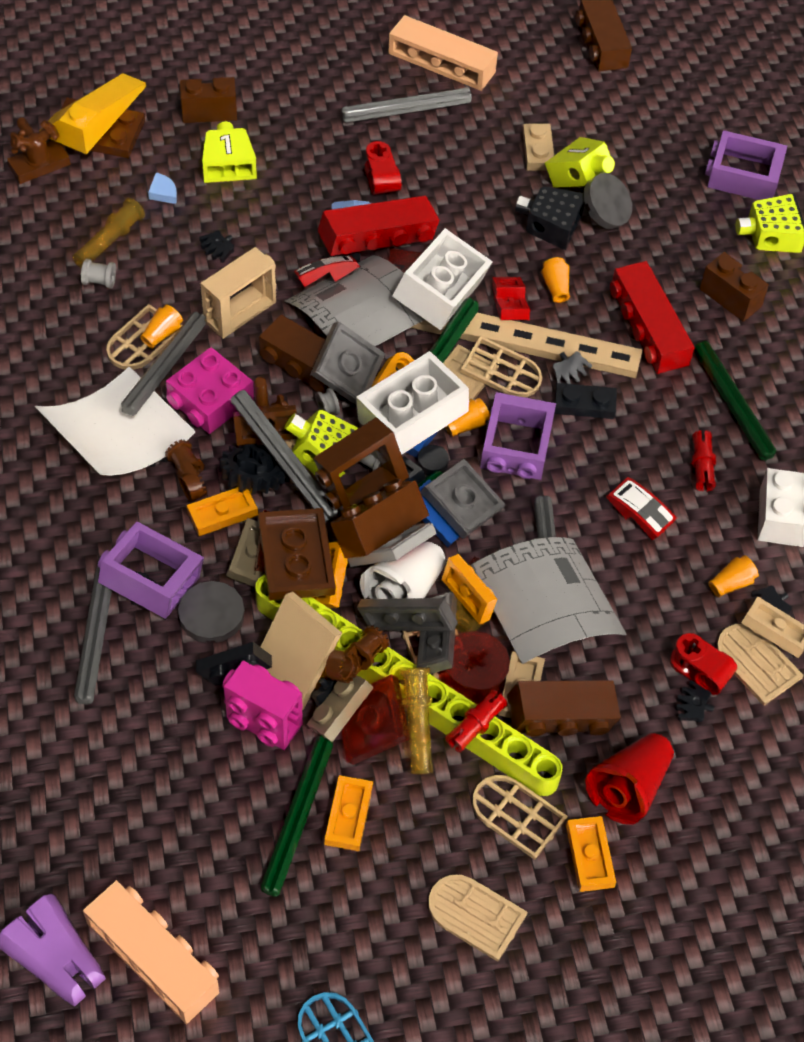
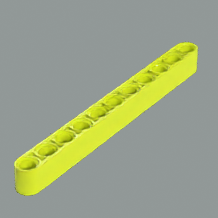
[255,575,562,796]

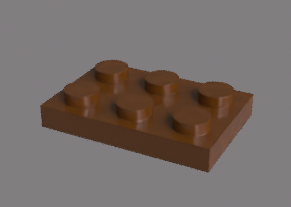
[49,98,146,159]
[258,508,336,600]

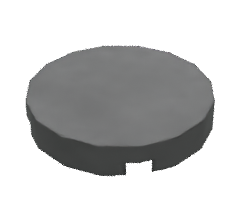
[584,173,632,229]
[178,581,245,643]

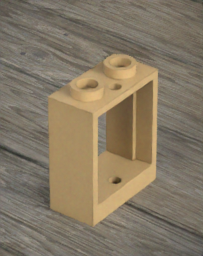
[200,247,276,339]

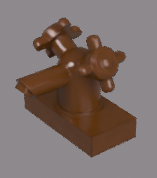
[7,117,71,184]
[233,377,298,446]

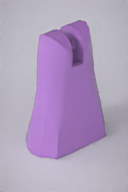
[0,894,106,1007]

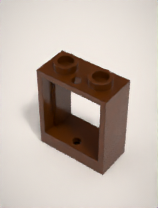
[314,417,409,511]

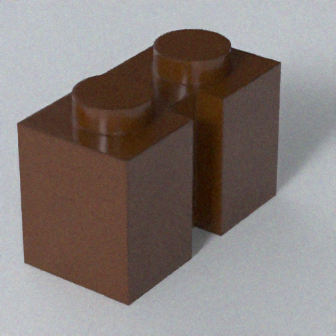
[180,77,237,123]
[700,252,769,322]

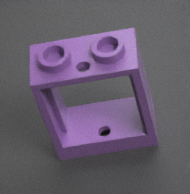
[705,130,787,200]
[480,392,556,480]
[98,521,204,619]

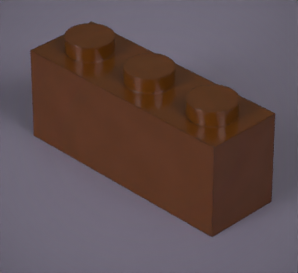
[575,0,632,72]
[259,315,337,394]
[331,478,429,558]
[507,680,621,737]

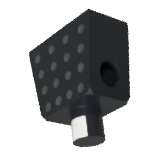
[515,186,585,250]

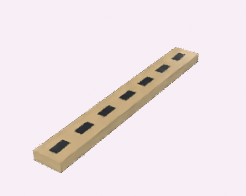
[411,313,642,378]

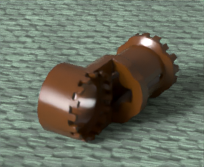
[165,439,207,502]
[326,625,389,683]

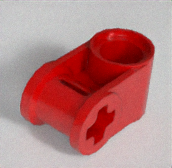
[364,141,402,195]
[670,633,737,695]

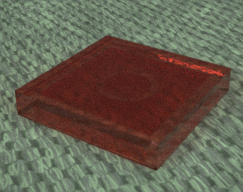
[341,674,410,765]

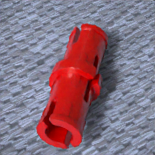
[692,430,716,492]
[445,690,507,753]

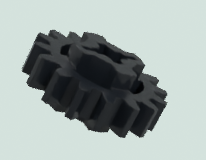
[219,443,287,495]

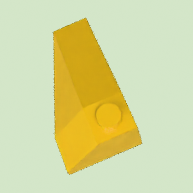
[39,73,146,154]

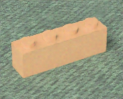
[389,15,498,91]
[83,880,219,1025]

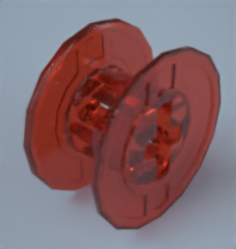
[439,631,510,705]

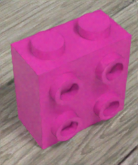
[166,347,254,434]
[223,660,303,751]

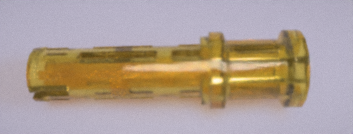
[72,198,145,268]
[399,667,433,774]

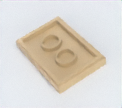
[261,592,342,710]

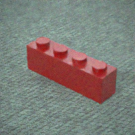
[318,195,440,256]
[610,261,695,374]

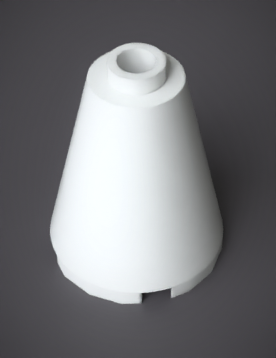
[360,542,446,599]

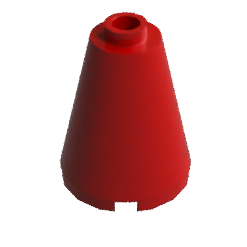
[585,733,674,825]

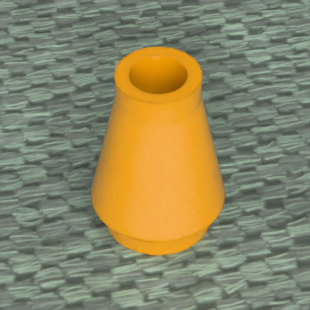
[541,257,570,303]
[140,304,183,349]
[445,398,491,437]
[708,555,759,598]

